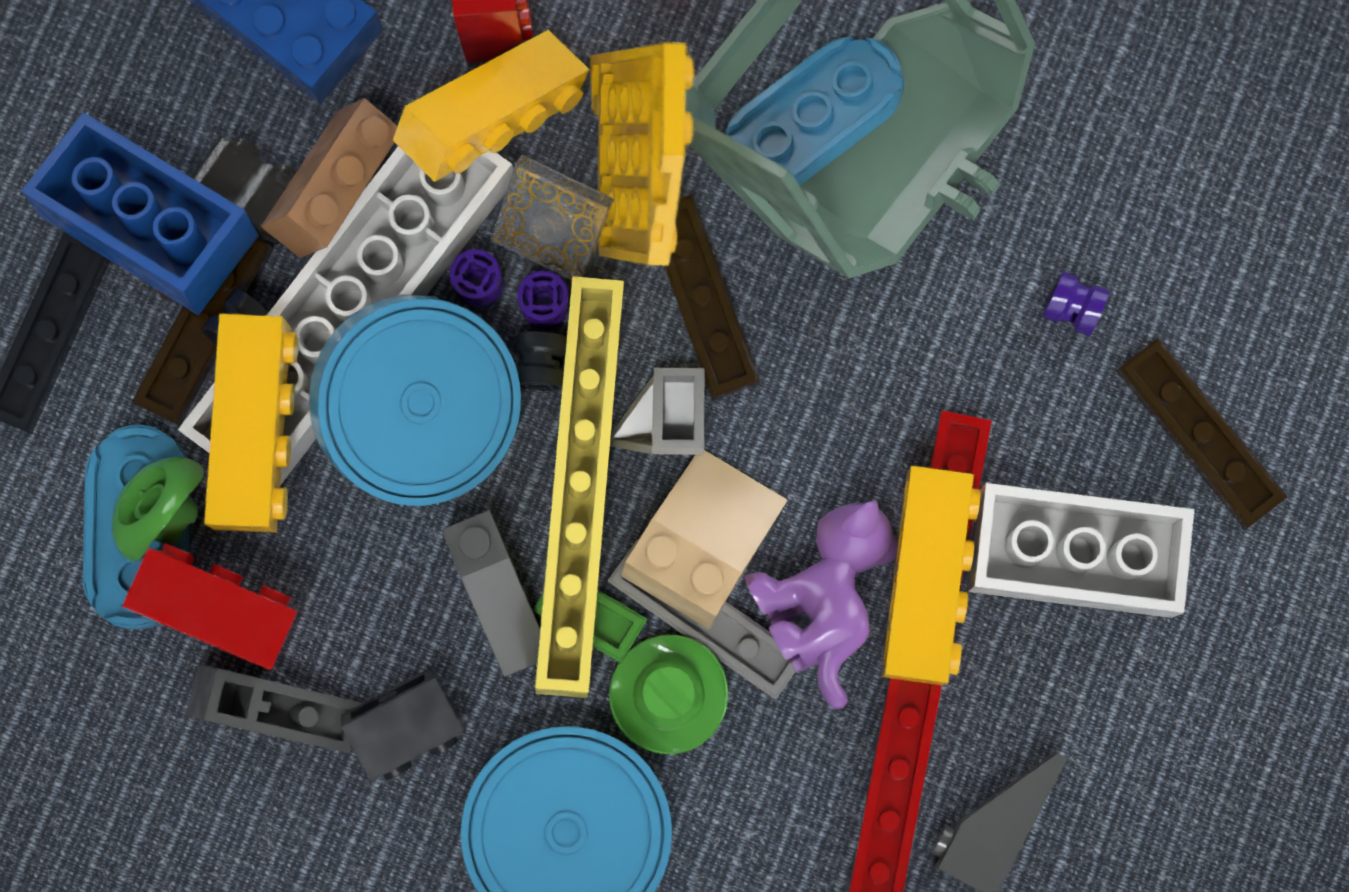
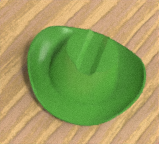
[112,457,204,562]
[609,635,728,754]

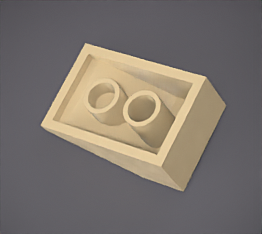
[621,450,787,629]

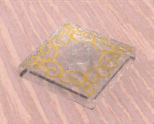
[490,154,614,280]

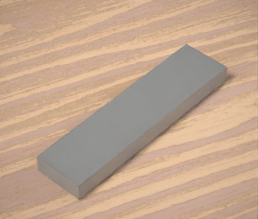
[608,539,795,700]

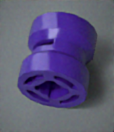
[450,249,504,309]
[517,270,570,330]
[1042,271,1110,337]

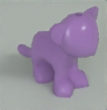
[744,501,898,709]

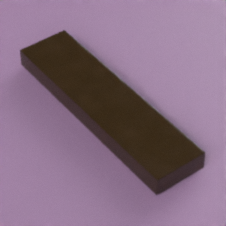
[663,195,760,401]
[132,239,274,427]
[1116,338,1288,530]

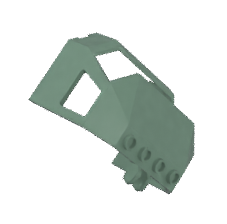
[685,0,1035,279]

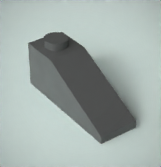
[441,510,541,678]
[185,665,362,753]
[931,753,1068,892]

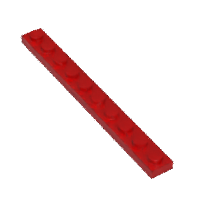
[848,410,992,892]

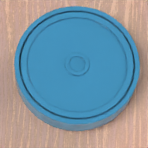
[309,295,521,506]
[461,726,672,892]

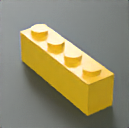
[393,30,589,182]
[205,314,298,533]
[881,466,981,686]

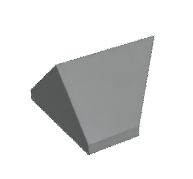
[610,368,705,455]

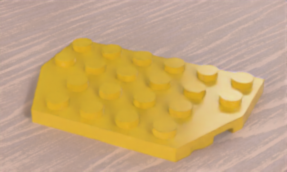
[590,43,694,265]

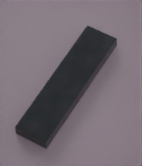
[0,232,110,435]

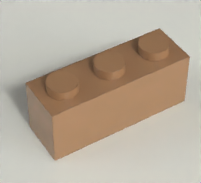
[261,98,398,258]

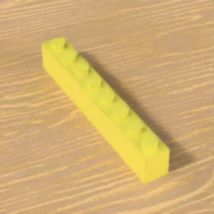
[535,276,624,698]

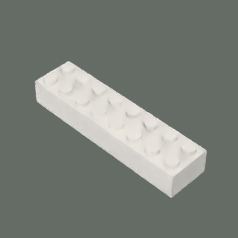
[178,146,516,485]

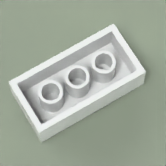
[968,483,1194,618]

